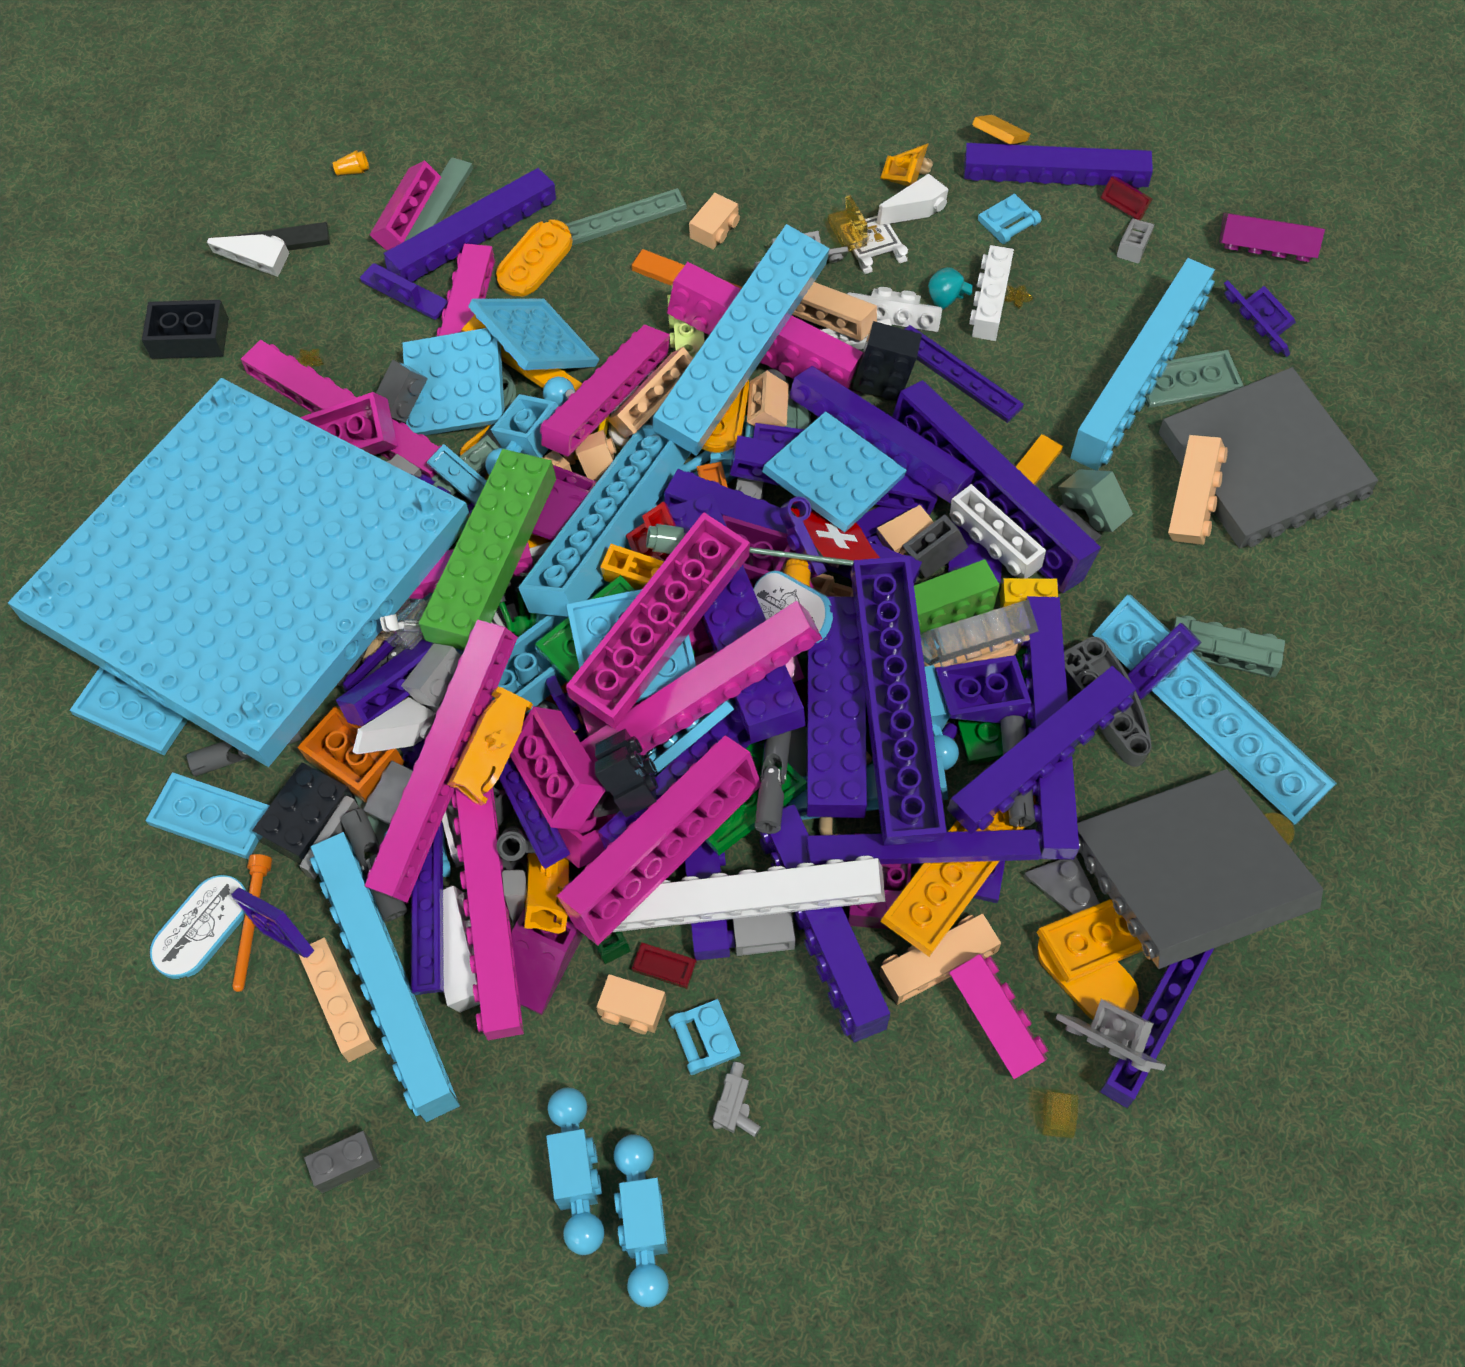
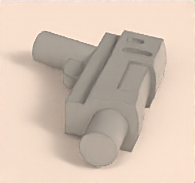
[712,1062,761,1137]

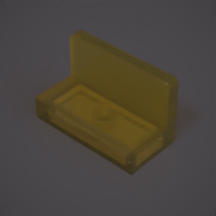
[828,195,868,251]

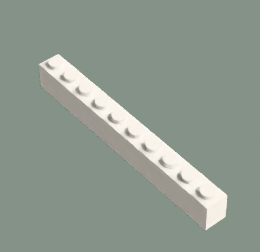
[613,856,885,932]

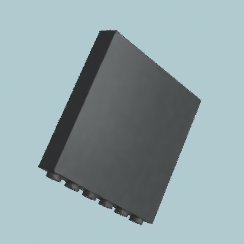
[1159,367,1378,549]
[1077,769,1323,969]

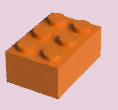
[298,706,405,803]

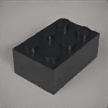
[142,299,229,359]
[852,321,922,401]
[252,762,354,864]

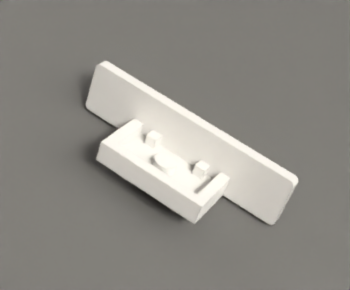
[847,287,942,332]

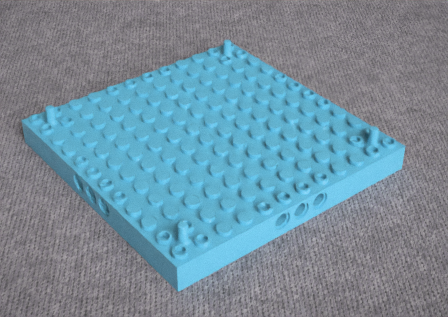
[8,378,470,767]

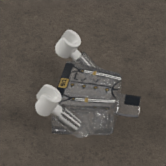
[380,592,433,650]

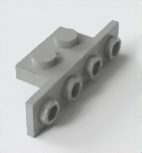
[1056,999,1166,1072]

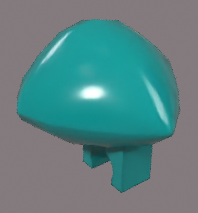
[928,267,972,309]

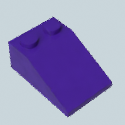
[935,655,1031,723]

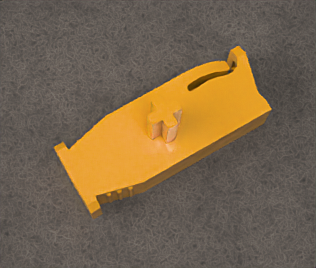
[447,687,533,806]
[524,852,569,934]

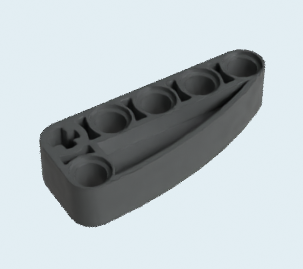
[1064,637,1151,767]

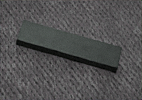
[234,222,330,251]

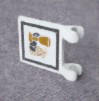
[840,216,908,274]

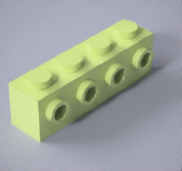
[667,285,704,358]

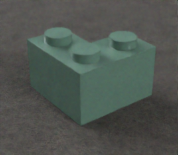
[1058,470,1133,532]

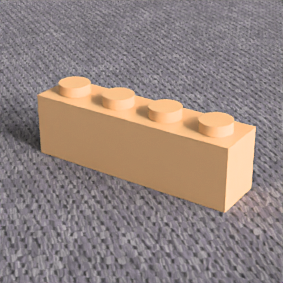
[792,282,877,341]
[607,347,693,438]
[1168,435,1228,545]
[879,914,1001,1005]
[299,937,377,1062]

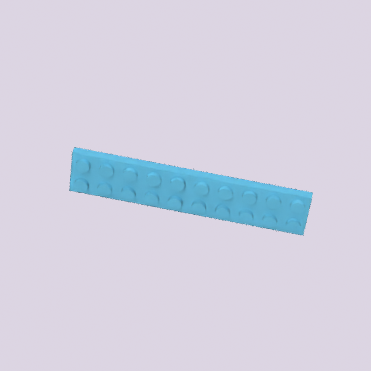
[1092,595,1337,824]

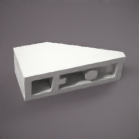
[877,174,948,225]
[207,234,289,277]
[353,697,436,754]

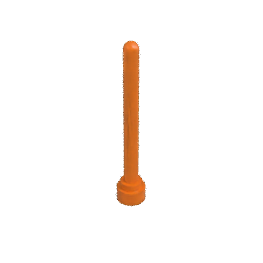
[232,854,272,992]

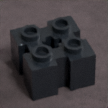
[595,729,658,818]

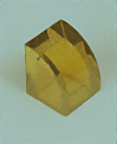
[1042,1092,1078,1138]

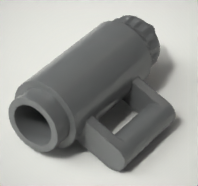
[497,826,535,861]

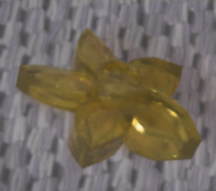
[1004,285,1033,309]
[296,349,324,368]

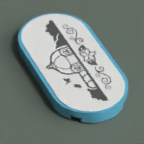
[753,571,833,643]
[150,875,247,979]

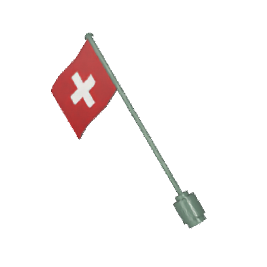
[646,508,880,566]

